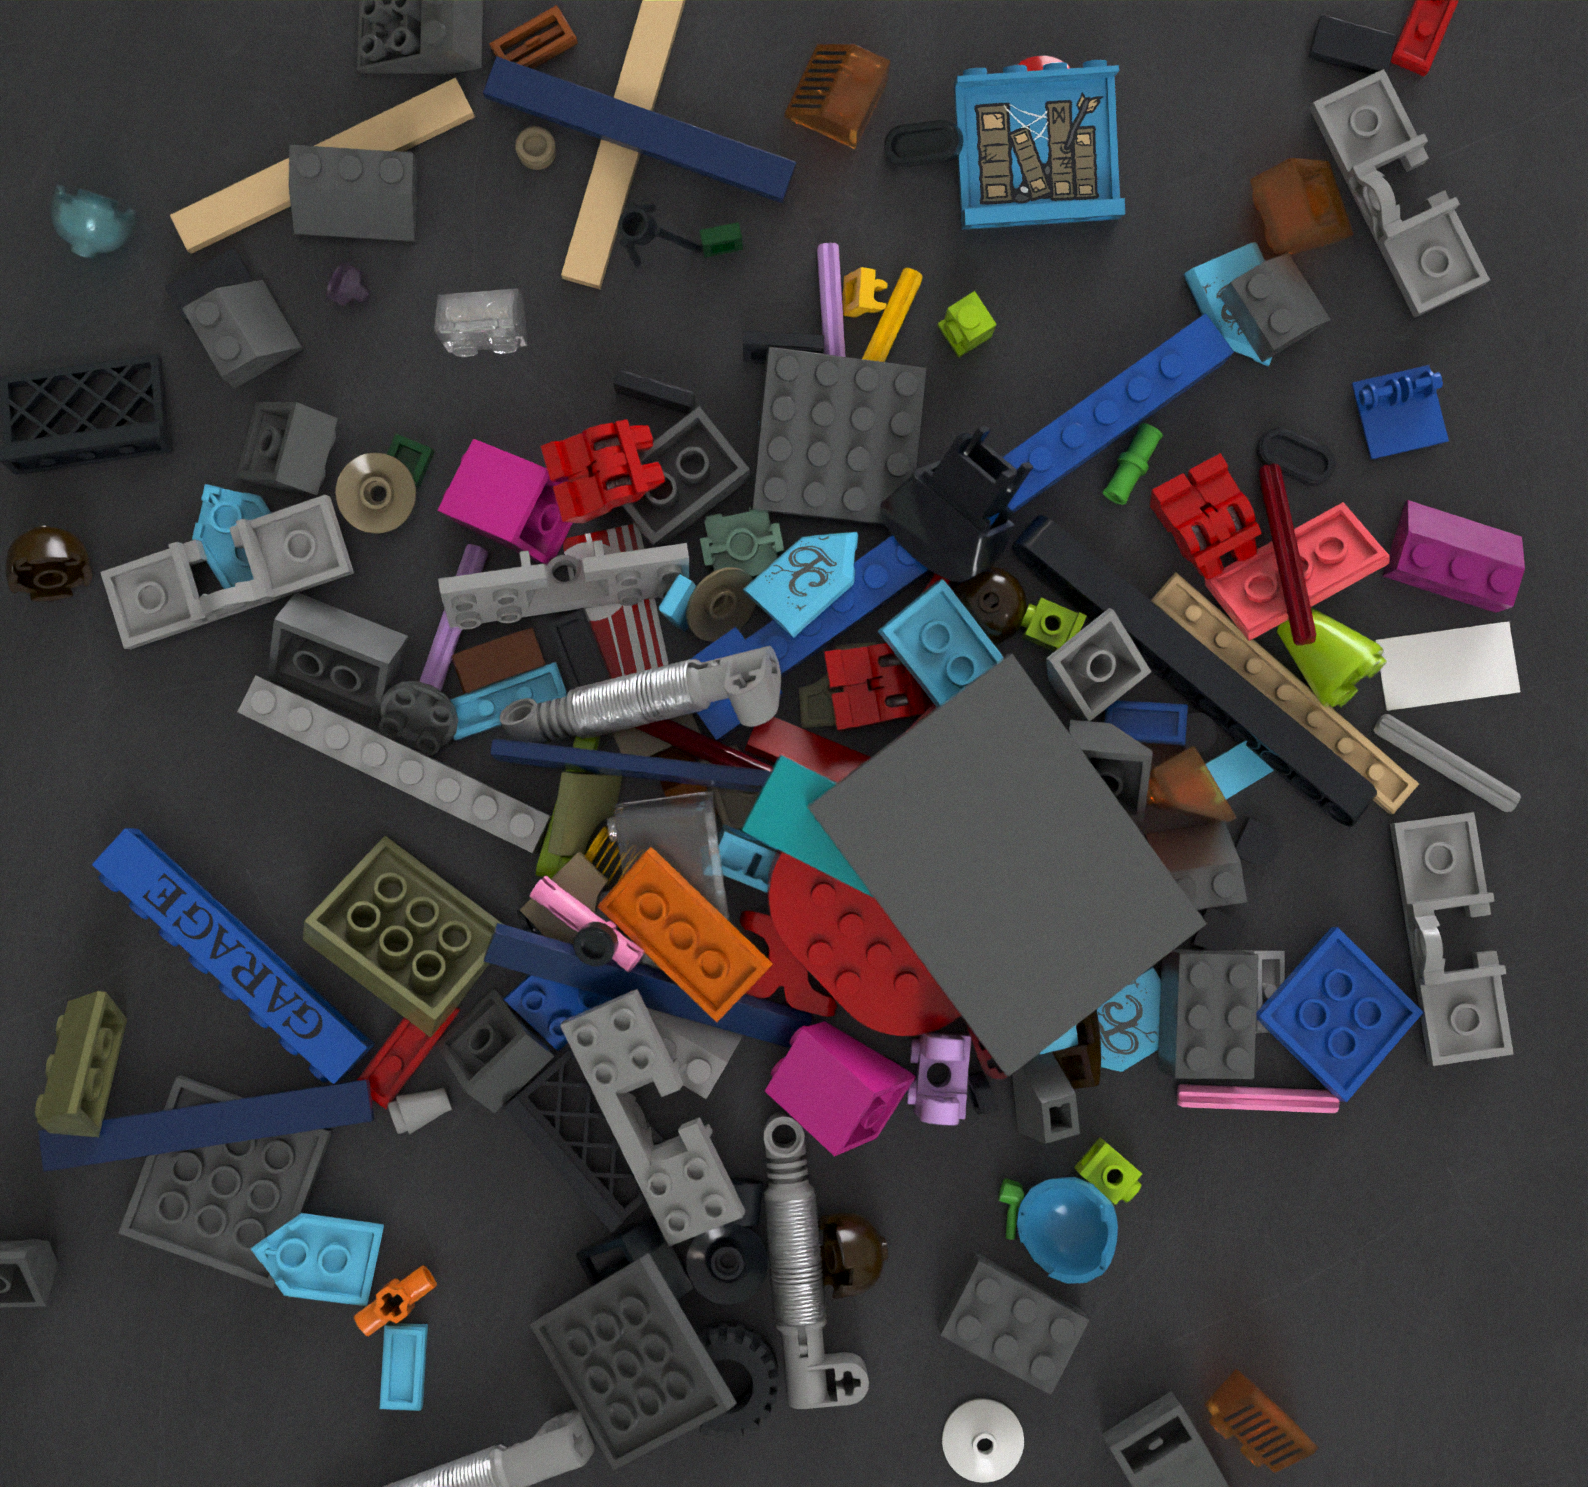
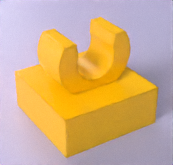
[842,267,888,318]

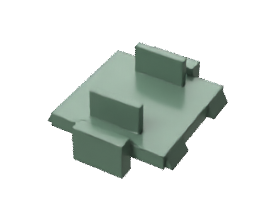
[700,507,784,577]

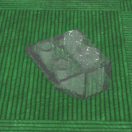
[434,288,527,357]

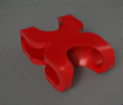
[739,910,838,1017]

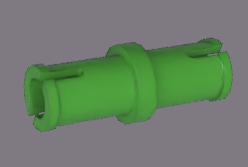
[1103,423,1163,505]

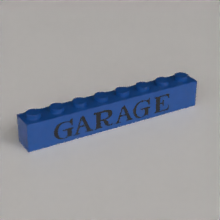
[92,828,375,1084]

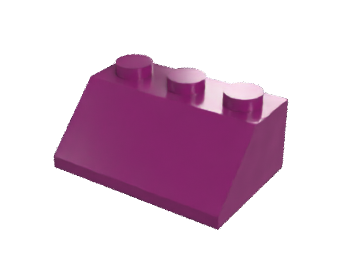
[1382,500,1525,613]

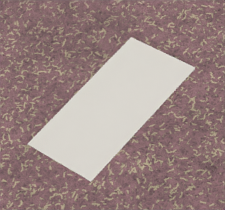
[1376,622,1520,711]

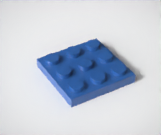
[1256,927,1424,1102]

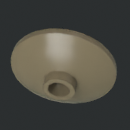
[336,453,416,534]
[686,567,756,642]

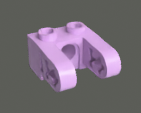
[907,1031,971,1125]

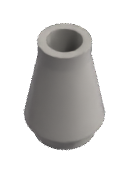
[388,1087,452,1135]

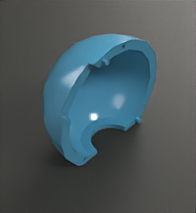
[1017,1177,1118,1284]

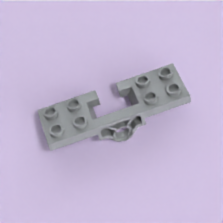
[1309,69,1490,318]
[100,495,354,650]
[438,540,689,629]
[1390,812,1514,1066]
[560,989,745,1246]

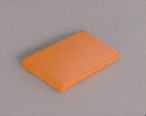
[597,847,773,1022]

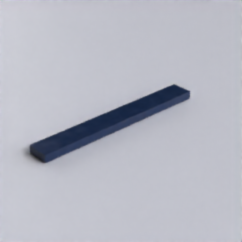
[483,56,796,204]
[490,738,771,792]
[484,923,812,1048]
[38,1079,375,1172]

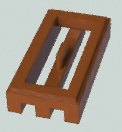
[489,5,578,69]

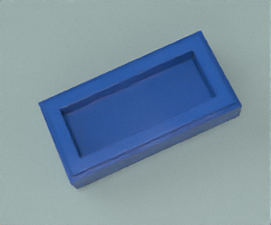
[1104,701,1188,746]

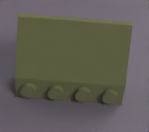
[303,836,504,1037]

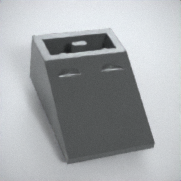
[357,0,483,75]
[1102,1391,1229,1487]

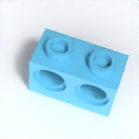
[708,824,778,893]

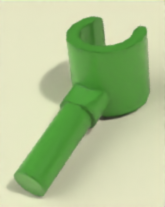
[998,1179,1024,1240]

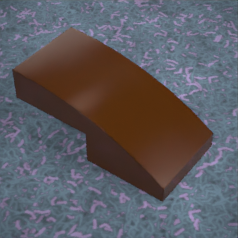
[451,628,546,694]

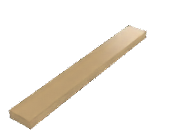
[561,0,686,289]
[170,78,475,254]
[1150,572,1419,814]

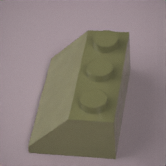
[35,991,127,1138]

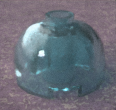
[50,185,137,258]

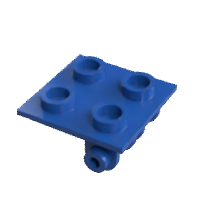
[1351,365,1449,460]
[504,975,614,1051]

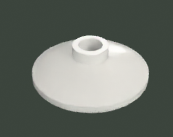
[942,1398,1024,1483]

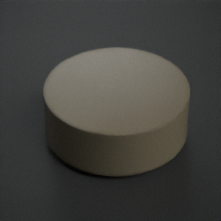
[515,126,556,170]

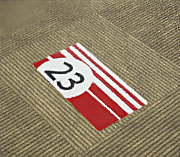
[563,524,669,678]

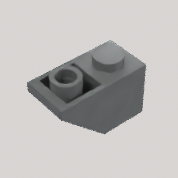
[1012,1052,1080,1144]

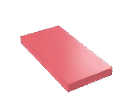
[1205,502,1390,641]

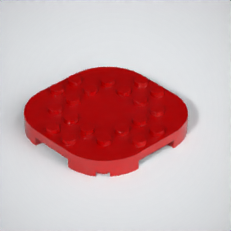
[767,849,961,1036]

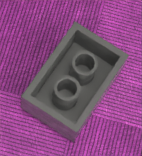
[619,406,750,548]
[1158,949,1259,1079]
[937,1252,1090,1395]

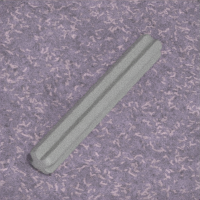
[1374,714,1521,812]

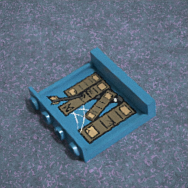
[954,60,1125,230]

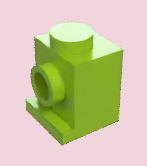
[937,291,997,358]
[1021,597,1087,652]
[1074,1137,1142,1205]

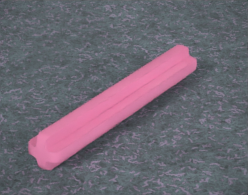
[1176,1084,1340,1113]

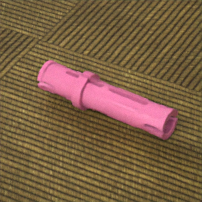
[530,875,645,972]

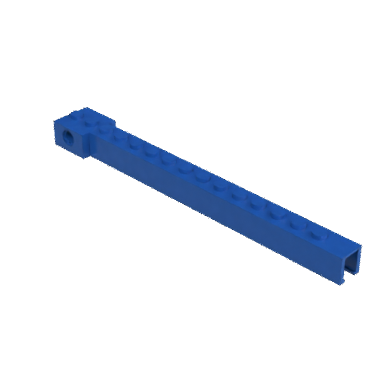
[689,313,1234,742]

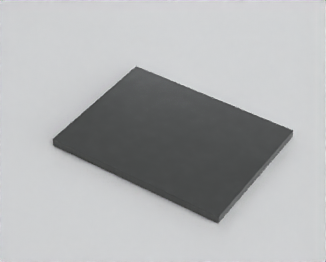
[806,654,1207,1077]

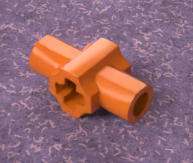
[354,1265,437,1337]

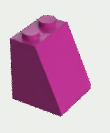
[437,439,573,565]
[765,1021,916,1156]

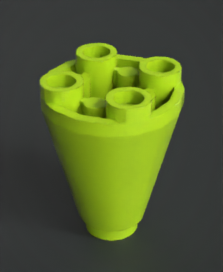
[1277,607,1387,708]

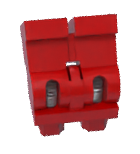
[540,419,665,524]
[1150,453,1262,579]
[824,643,933,732]

